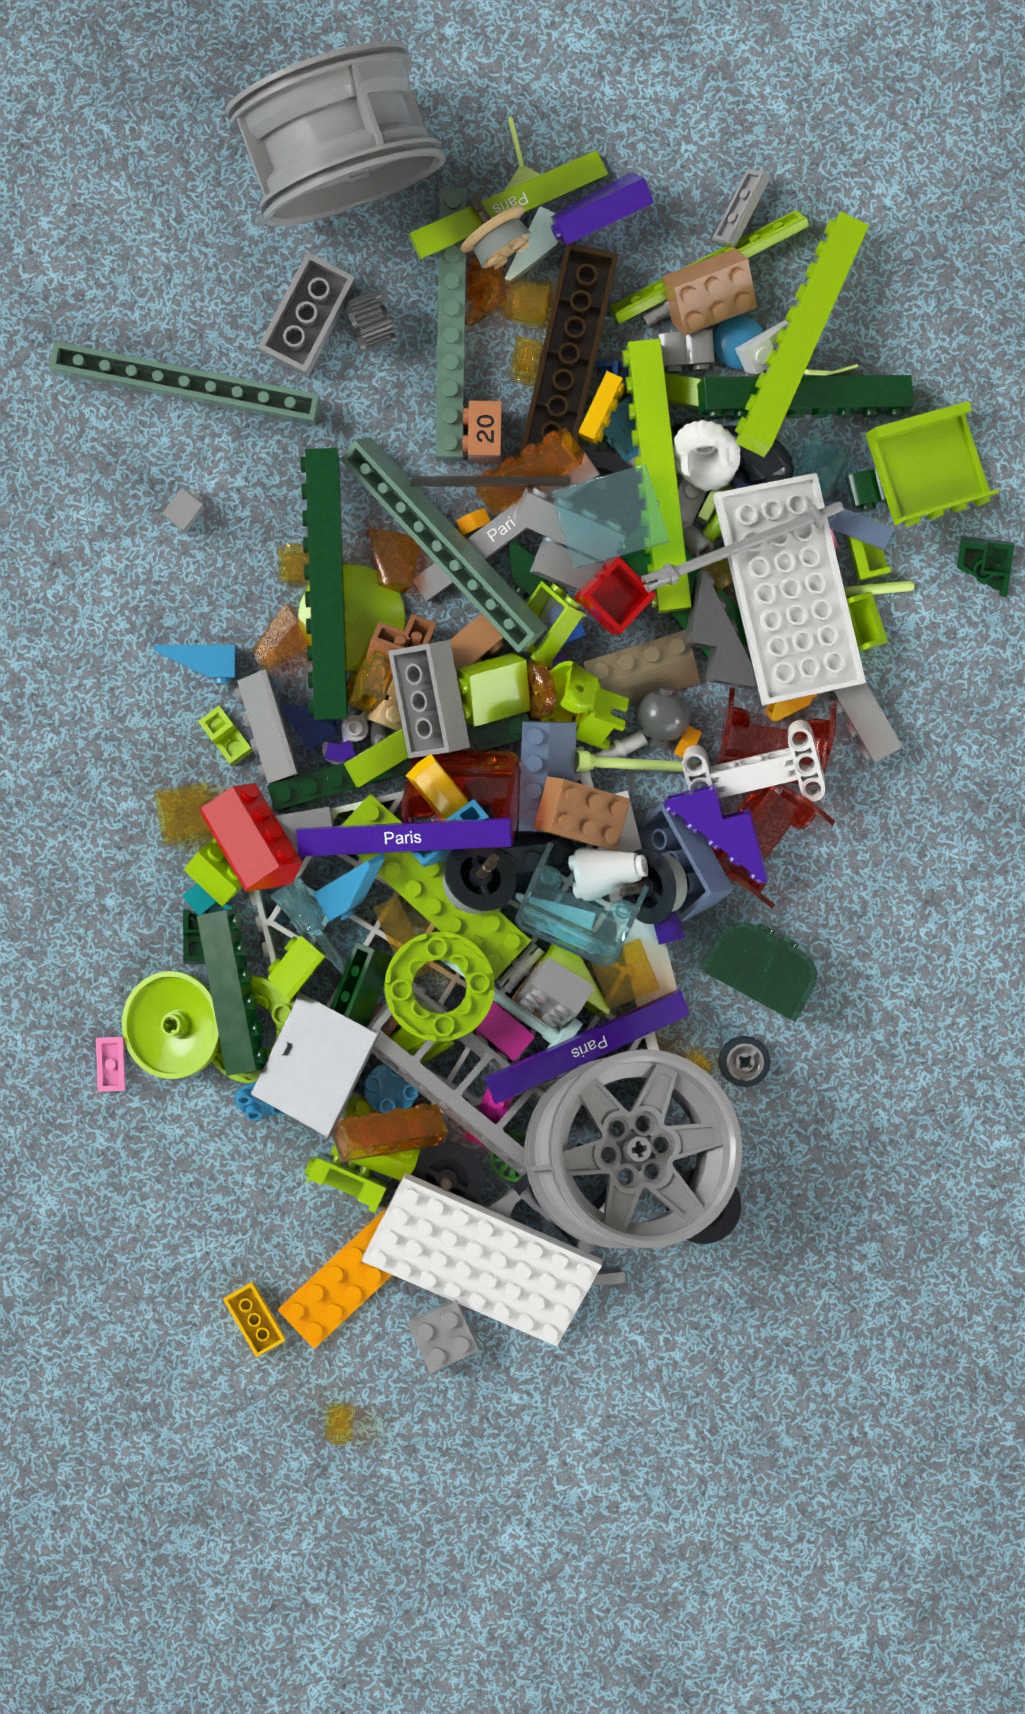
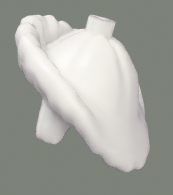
[673,420,740,491]

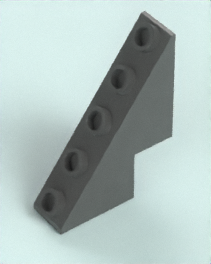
[684,571,758,690]

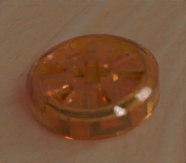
[526,659,556,719]

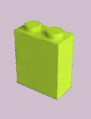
[456,653,530,727]

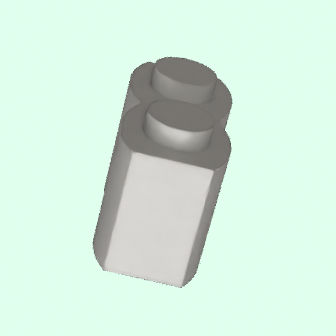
[658,330,714,373]

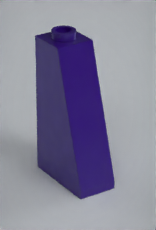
[550,172,654,245]

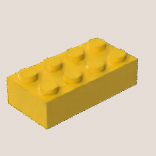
[578,371,626,446]
[223,1280,286,1357]

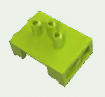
[304,1152,388,1213]

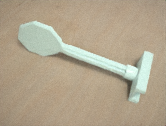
[441,960,583,1049]

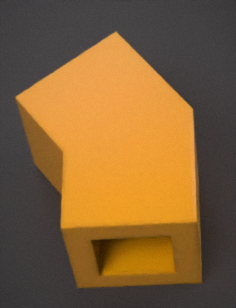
[456,508,491,536]
[674,726,702,761]

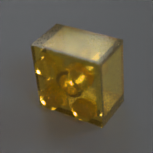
[154,782,213,845]
[589,938,660,1009]

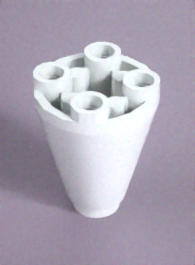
[569,848,648,902]

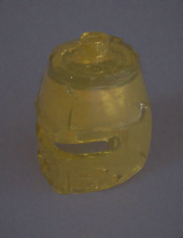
[500,280,553,326]

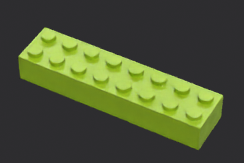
[341,794,531,981]

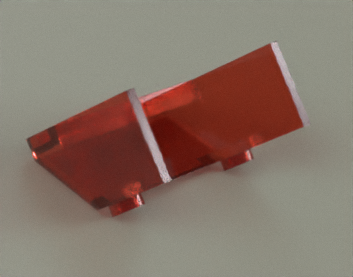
[717,687,837,786]
[401,750,520,840]
[710,784,836,909]

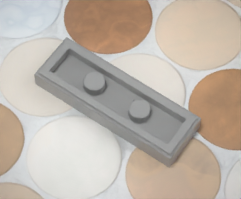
[712,169,771,248]

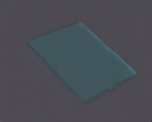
[551,464,669,569]

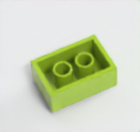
[330,1095,428,1181]

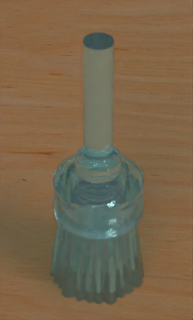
[270,876,347,976]

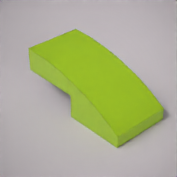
[198,706,253,767]

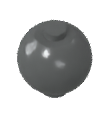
[637,687,691,748]

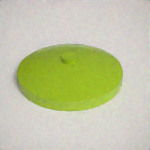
[298,564,405,672]
[122,971,221,1079]

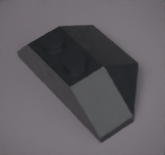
[497,833,573,893]

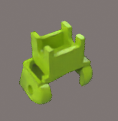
[536,661,629,751]

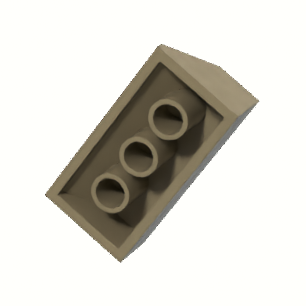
[582,630,700,711]

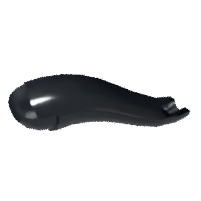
[672,418,794,485]

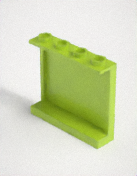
[865,401,999,527]

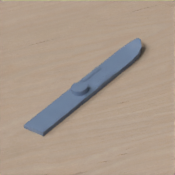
[744,477,895,550]

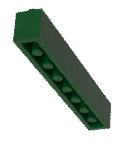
[697,375,914,419]

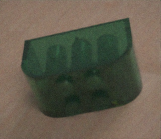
[697,922,817,1022]

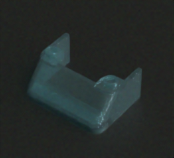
[515,842,649,967]

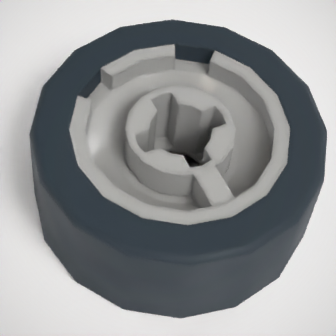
[718,1036,771,1088]

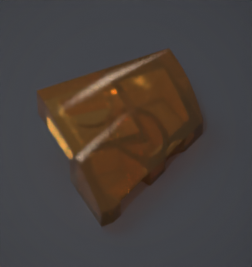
[465,256,506,326]
[366,528,420,594]
[252,603,309,672]

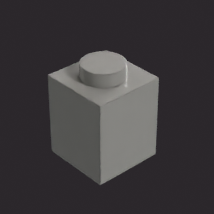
[162,488,205,533]

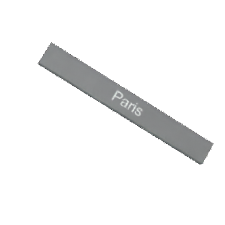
[412,452,601,602]

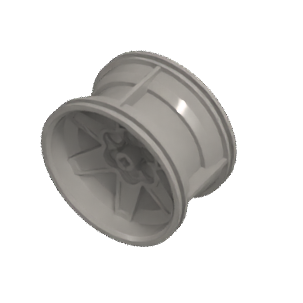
[226,41,446,227]
[525,1049,742,1248]

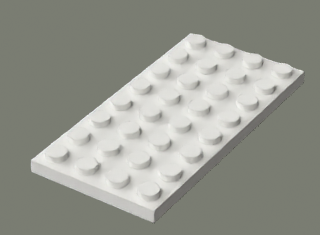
[713,473,866,706]
[362,1173,603,1346]

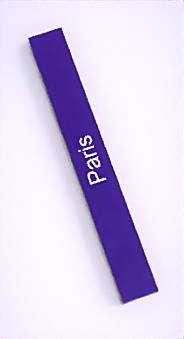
[296,817,513,857]
[485,989,690,1104]

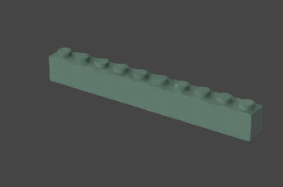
[436,188,467,461]
[49,341,321,426]
[340,437,549,653]

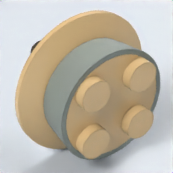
[460,194,532,269]

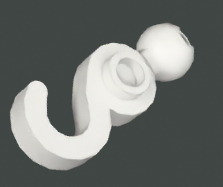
[322,697,372,765]

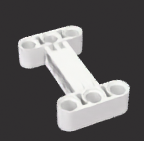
[682,720,825,801]

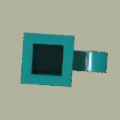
[182,883,233,915]

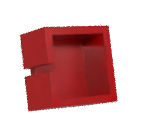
[574,556,657,635]

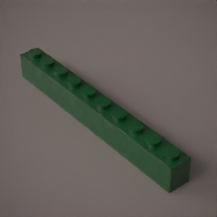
[300,448,349,721]
[267,712,529,812]

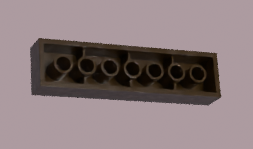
[519,243,619,467]

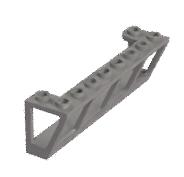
[366,983,576,1176]

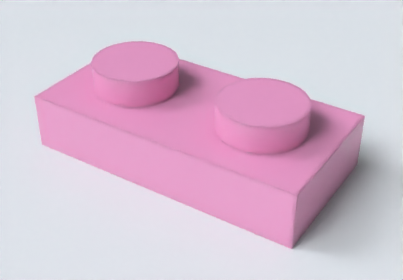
[96,1037,126,1092]

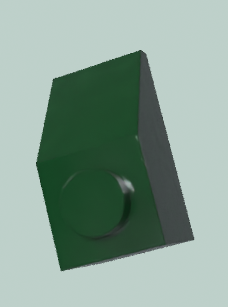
[509,539,549,600]

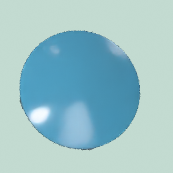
[713,316,764,369]
[364,1063,418,1116]
[234,1082,284,1121]

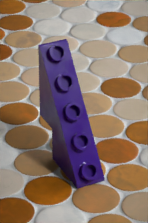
[664,784,768,884]

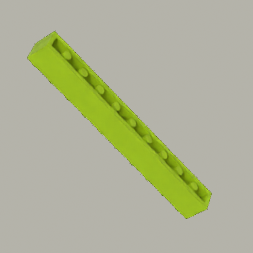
[735,211,869,457]
[622,339,691,614]

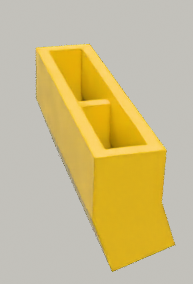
[406,754,469,821]

